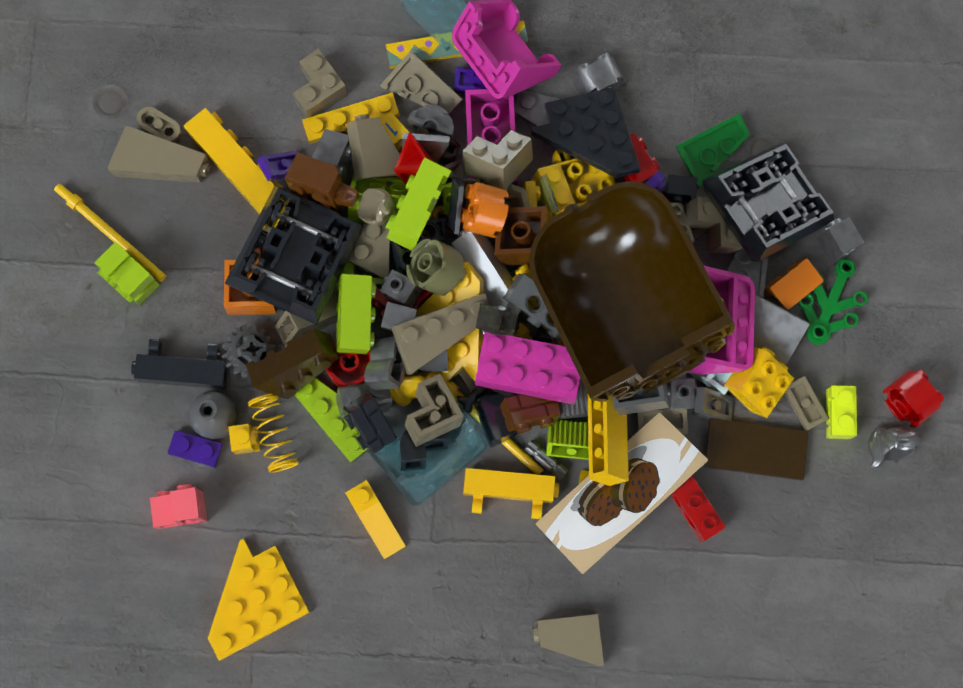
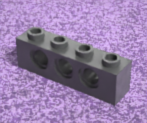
[502,273,561,342]

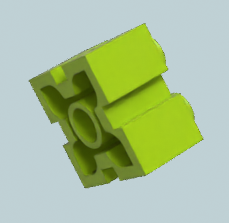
[94,242,160,306]

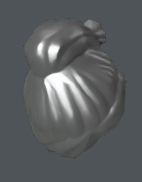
[868,427,922,469]

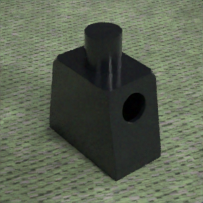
[474,393,521,448]

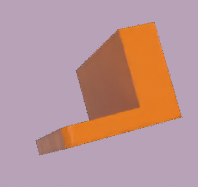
[764,258,823,310]

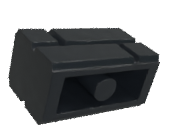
[343,392,397,454]

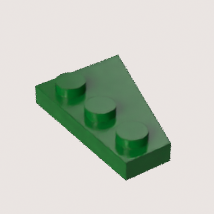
[675,113,750,189]

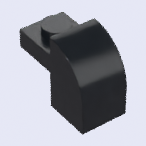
[399,429,449,471]

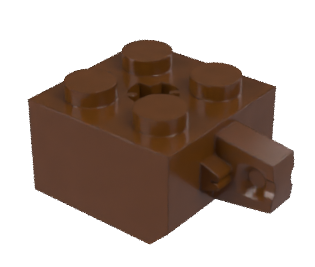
[285,153,359,213]

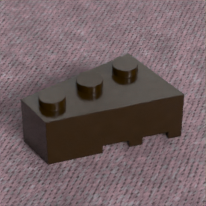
[246,328,339,399]

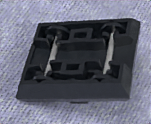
[702,143,834,262]
[225,185,364,325]

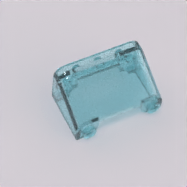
[367,402,488,506]

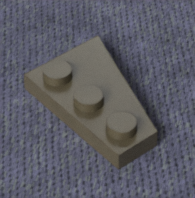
[380,51,464,115]

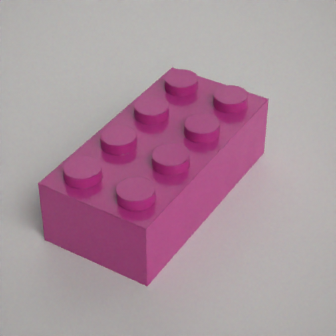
[465,89,518,186]
[475,331,580,405]

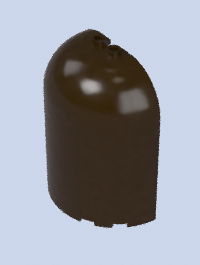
[529,182,735,402]

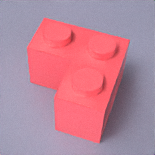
[150,484,207,529]

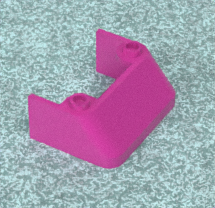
[689,266,755,375]

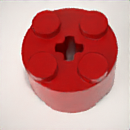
[326,341,371,387]
[883,369,944,428]

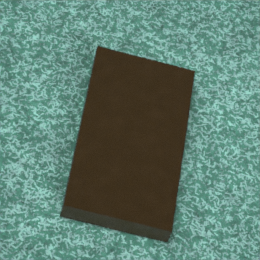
[704,418,809,481]

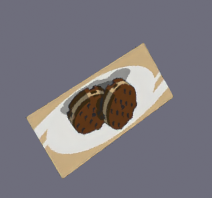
[536,413,708,574]

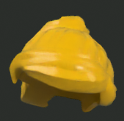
[390,371,436,407]

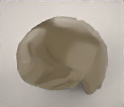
[358,188,395,226]

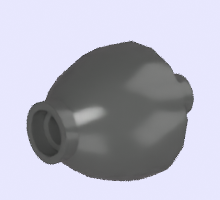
[188,391,238,440]

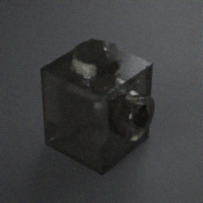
[476,303,518,336]

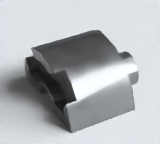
[573,53,627,94]
[407,104,454,140]

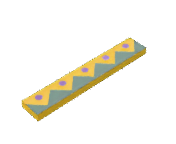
[386,21,528,69]

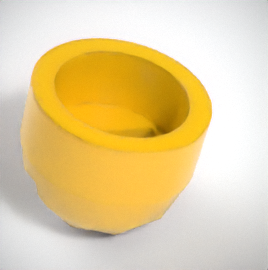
[552,149,571,165]

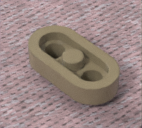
[136,107,182,143]

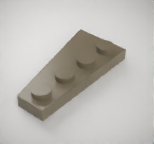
[391,293,493,375]

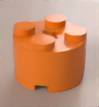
[460,182,509,238]

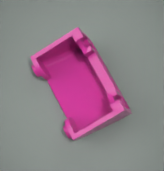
[452,0,562,99]

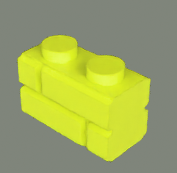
[826,385,857,439]

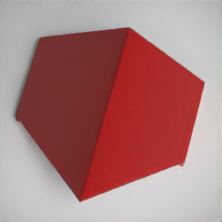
[393,132,436,185]

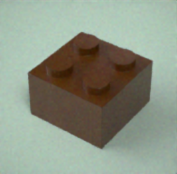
[494,206,553,265]

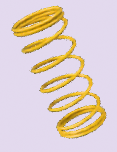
[247,393,299,473]

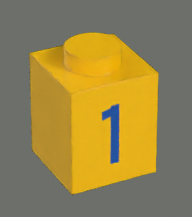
[380,112,409,152]

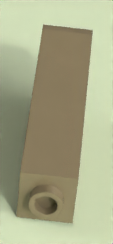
[107,126,210,183]

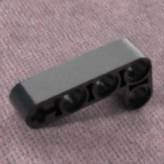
[390,218,463,275]

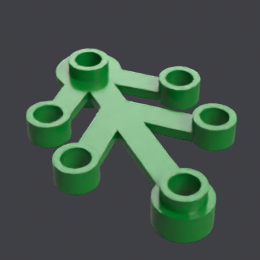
[798,259,868,345]

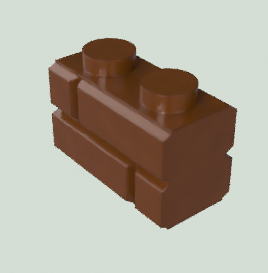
[500,394,561,434]

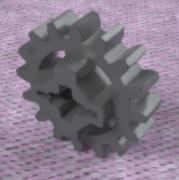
[222,324,275,378]

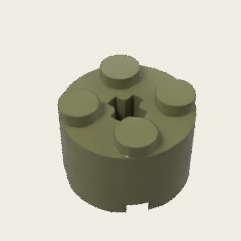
[406,239,466,296]

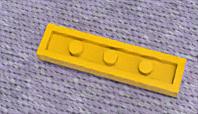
[302,92,400,144]

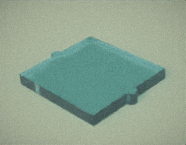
[535,175,559,217]

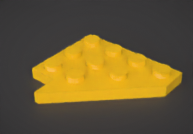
[416,262,484,382]
[208,539,310,661]

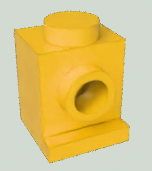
[229,424,260,455]

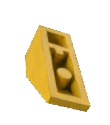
[345,480,406,559]

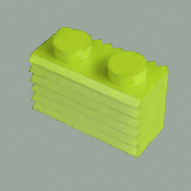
[546,419,589,460]

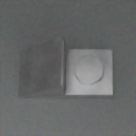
[693,387,734,421]

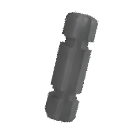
[524,440,568,480]

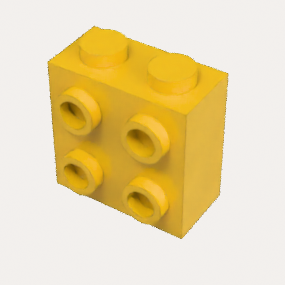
[724,347,794,418]

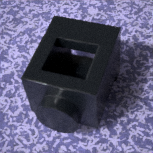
[661,174,698,204]

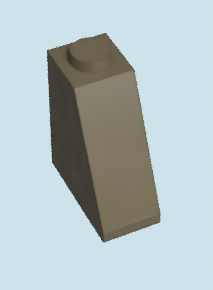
[346,114,400,181]
[275,290,338,348]
[532,614,604,666]

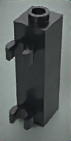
[131,339,229,389]

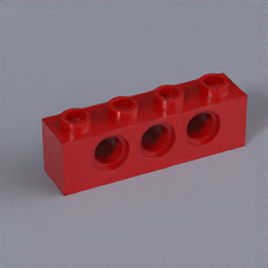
[670,476,726,543]

